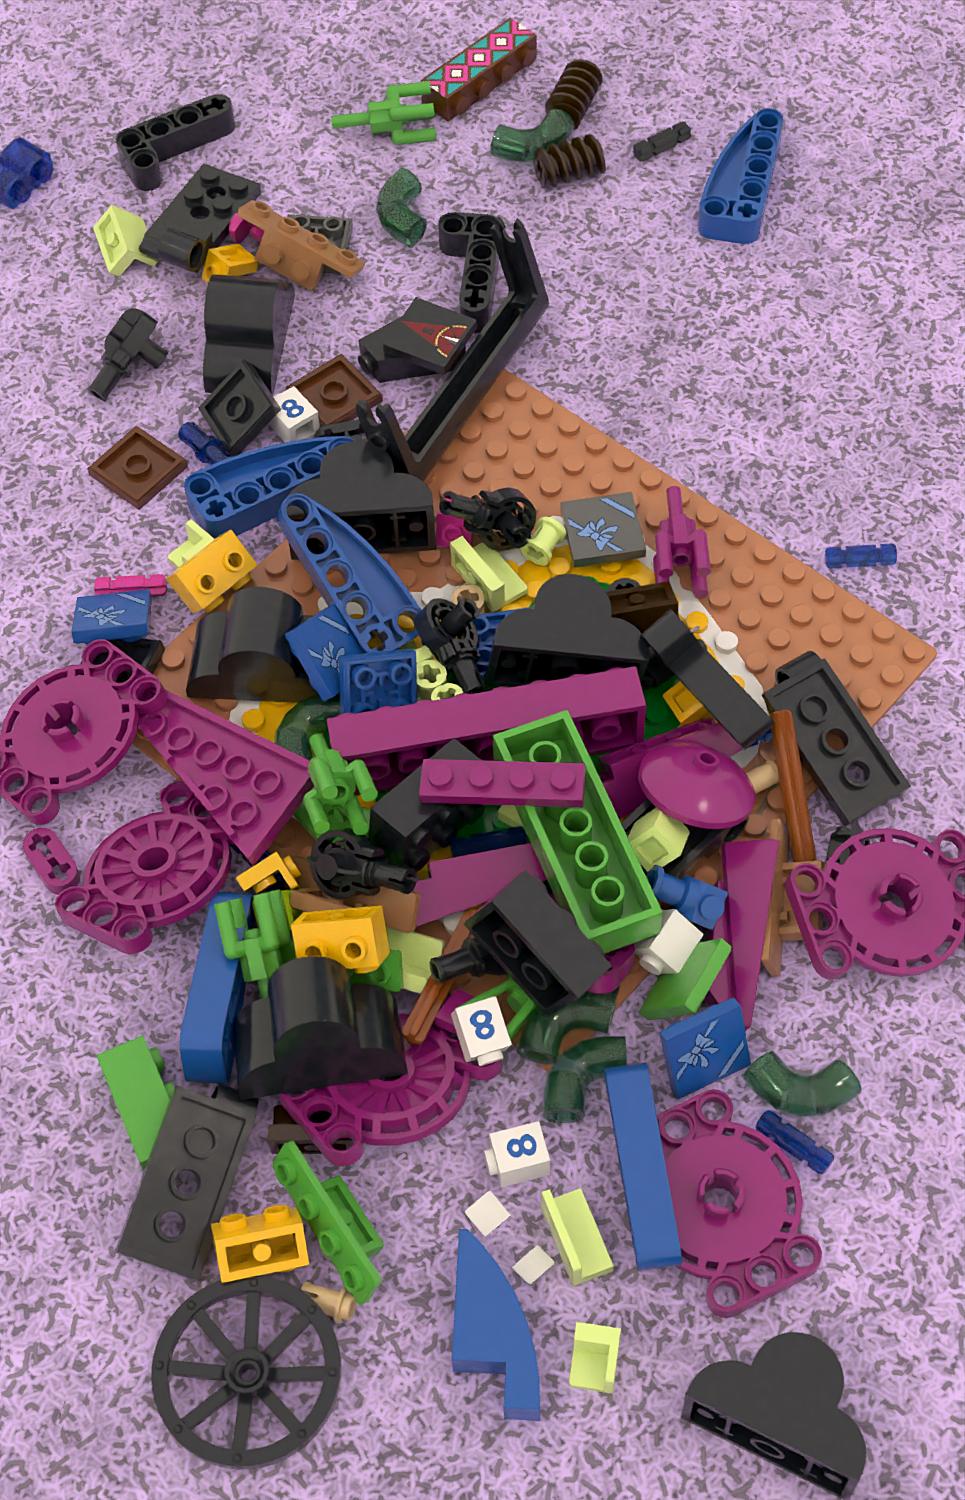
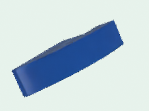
[452,1229,540,1421]

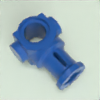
[646,865,728,930]

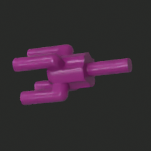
[653,486,711,599]

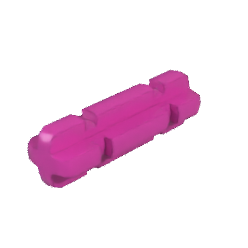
[94,574,167,596]

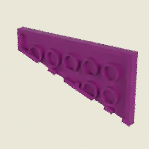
[137,688,314,866]

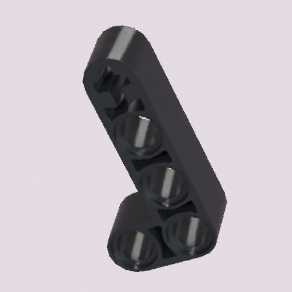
[115,94,235,191]
[438,212,499,334]
[641,609,775,750]

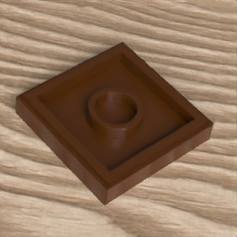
[286,353,383,427]
[87,425,188,510]

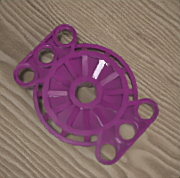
[0,639,168,825]
[55,781,235,954]
[785,828,965,980]
[279,993,503,1166]
[657,1089,822,1318]

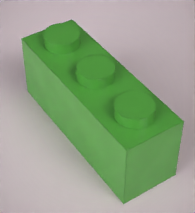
[96,1035,175,1172]

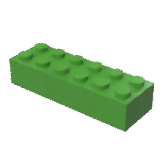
[493,710,663,954]

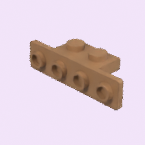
[237,200,366,291]
[761,818,825,977]
[284,855,421,933]

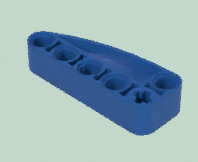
[698,108,783,244]
[184,436,355,539]
[277,493,421,654]
[180,892,255,1084]

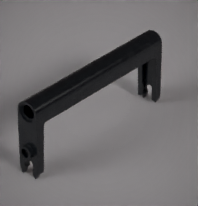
[356,216,549,482]

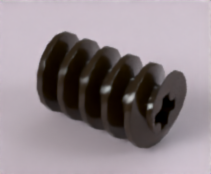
[545,59,603,131]
[533,134,606,189]

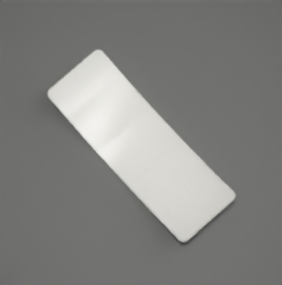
[465,1191,554,1284]

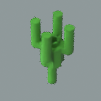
[331,81,436,145]
[303,734,378,835]
[214,889,291,999]

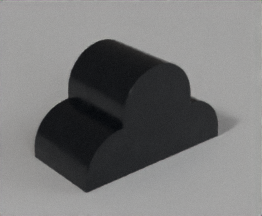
[203,274,295,396]
[286,441,436,560]
[485,574,649,687]
[186,587,338,705]
[233,956,408,1100]
[681,1332,866,1500]

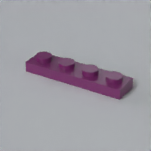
[419,759,586,808]

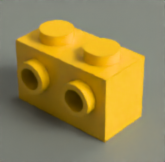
[165,530,258,613]
[291,905,390,973]
[211,1205,309,1283]

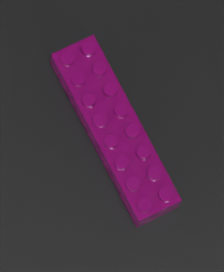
[327,666,646,796]

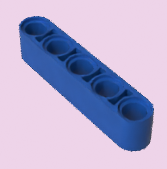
[604,1062,682,1271]

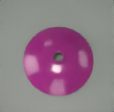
[638,742,756,829]

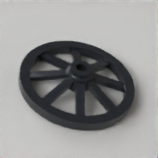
[151,1276,342,1470]

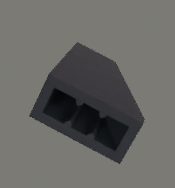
[358,317,466,383]

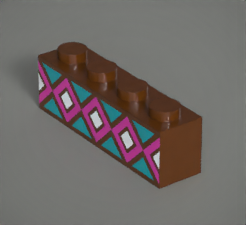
[420,17,537,122]

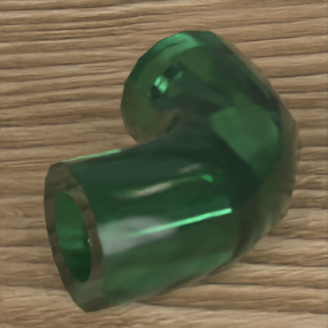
[491,109,574,163]
[376,168,427,248]
[274,692,340,761]
[516,991,618,1065]
[543,1036,627,1123]
[742,1051,862,1117]

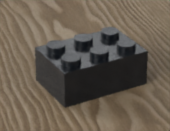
[368,738,485,872]
[463,870,612,1018]

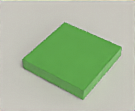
[639,938,732,1020]

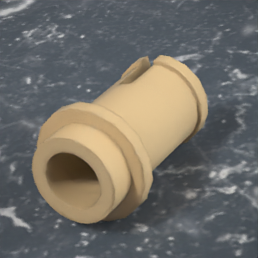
[746,760,780,794]
[301,1281,357,1323]

